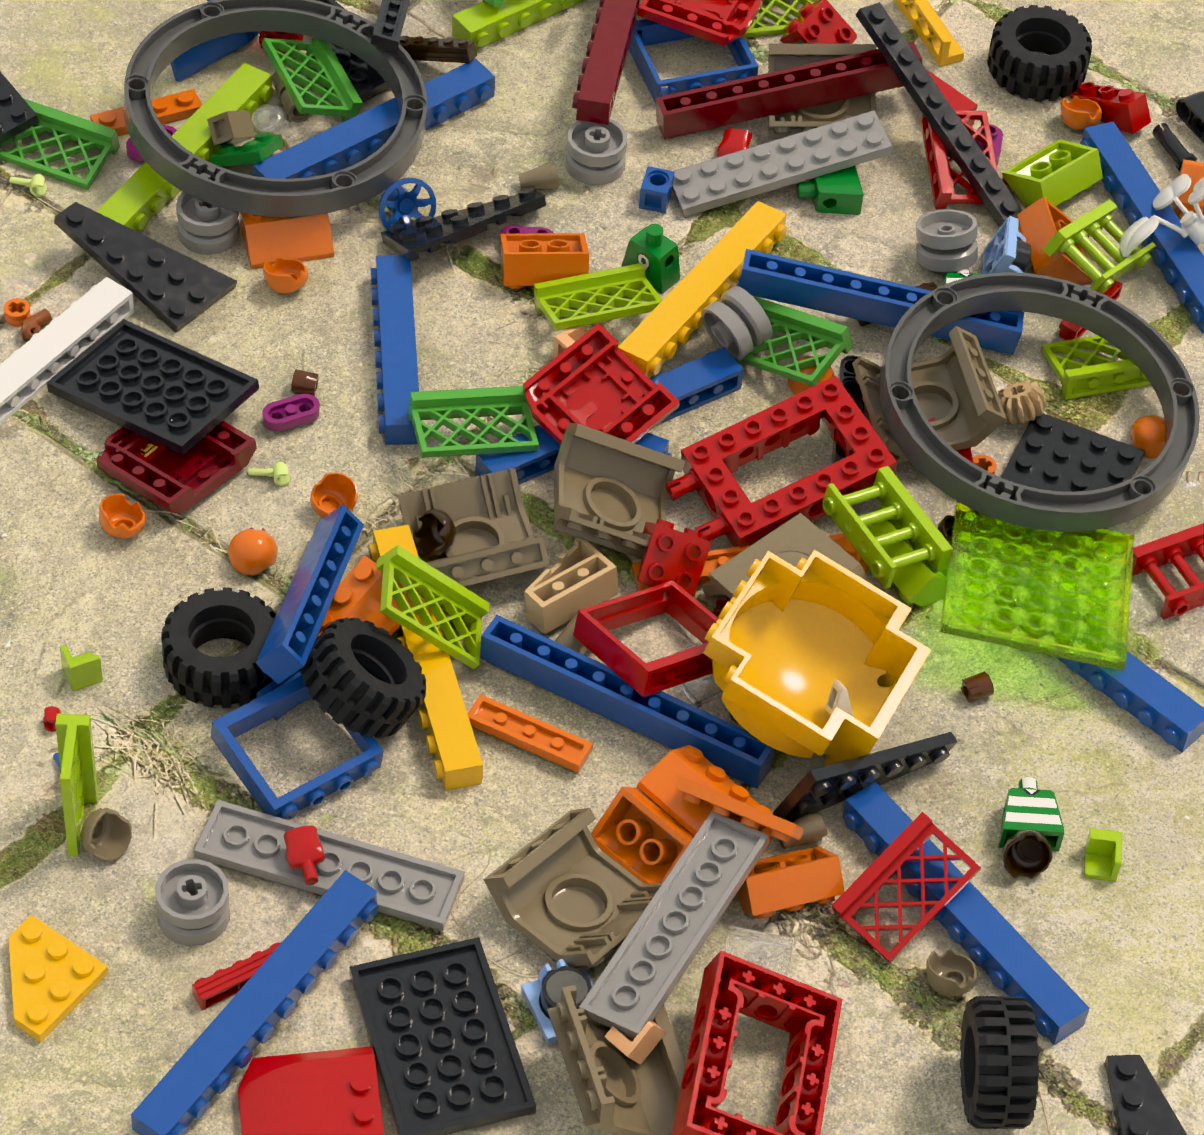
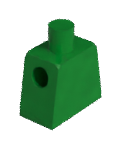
[796,166,864,215]

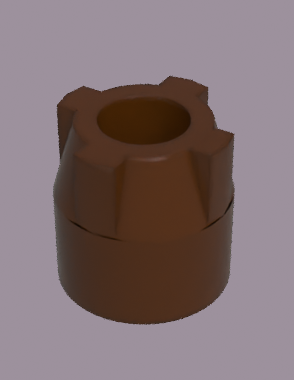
[291,369,319,396]
[961,671,994,703]

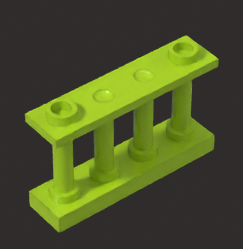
[1043,199,1156,294]
[822,466,953,589]

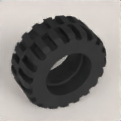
[987,5,1092,102]
[161,587,276,708]
[301,617,426,738]
[960,996,1039,1129]

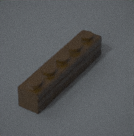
[399,36,477,63]

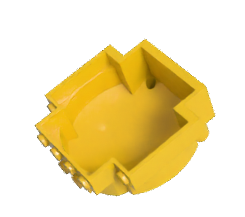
[703,550,931,766]

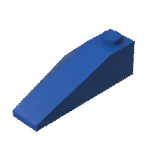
[170,0,261,82]

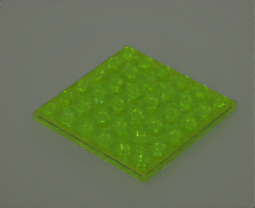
[940,501,1134,671]

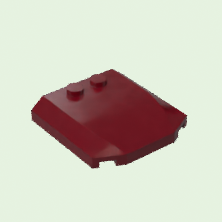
[96,421,257,513]

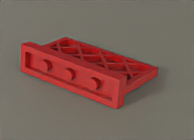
[920,110,998,209]
[831,812,981,963]

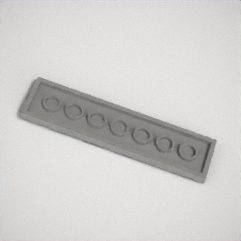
[673,110,893,217]
[194,800,465,931]
[579,811,770,1039]

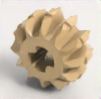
[998,380,1046,425]

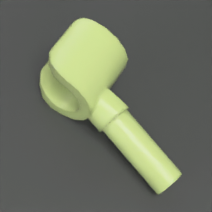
[9,174,47,197]
[248,462,290,486]

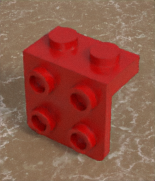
[780,0,857,44]
[637,518,712,597]

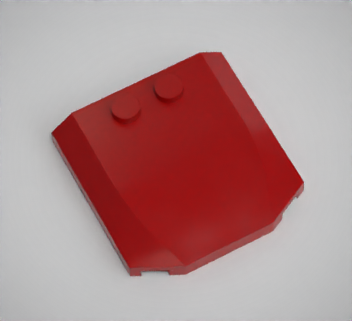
[637,0,763,46]
[523,323,680,446]
[238,1046,384,1135]

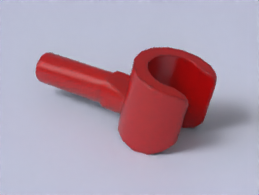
[43,706,61,732]

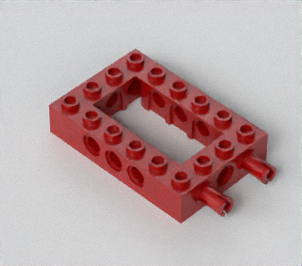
[665,376,897,548]
[671,951,843,1135]

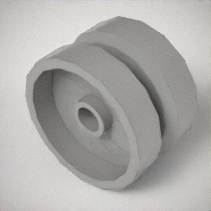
[566,119,627,185]
[176,192,240,255]
[916,209,978,272]
[701,286,773,361]
[155,859,230,946]

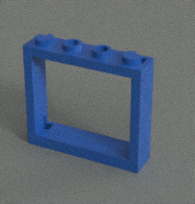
[628,19,759,104]
[211,675,384,820]

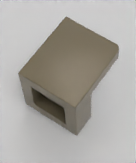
[207,110,256,146]

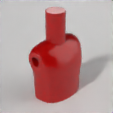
[717,128,752,157]
[283,825,325,885]

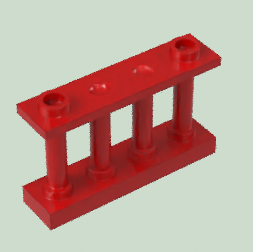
[1125,523,1204,620]

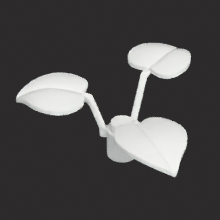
[1120,174,1204,259]

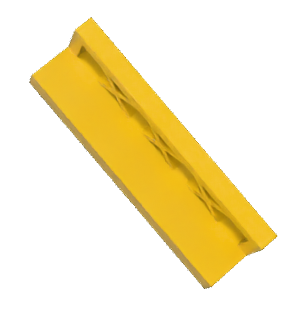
[894,0,964,67]

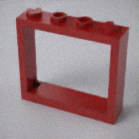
[573,580,719,697]

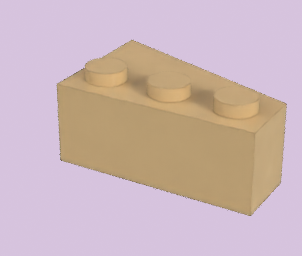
[524,537,618,634]

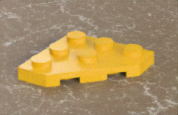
[8,915,108,1043]

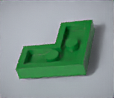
[210,132,284,167]

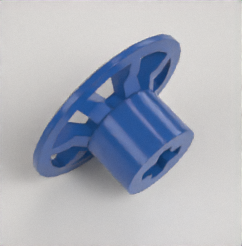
[379,177,436,230]

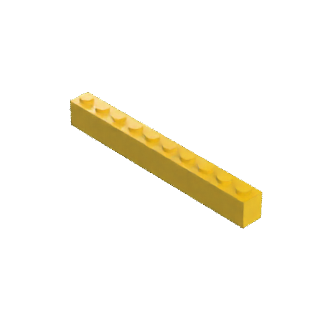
[618,201,787,378]
[368,525,483,791]

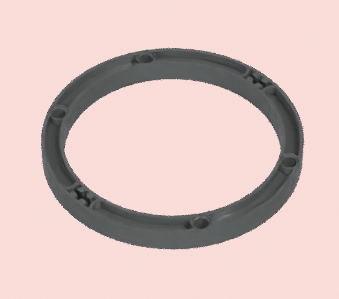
[124,0,428,217]
[879,272,1200,532]

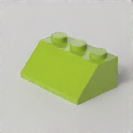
[1002,139,1103,207]
[869,518,963,607]

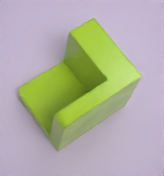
[60,645,103,691]
[1084,828,1123,882]

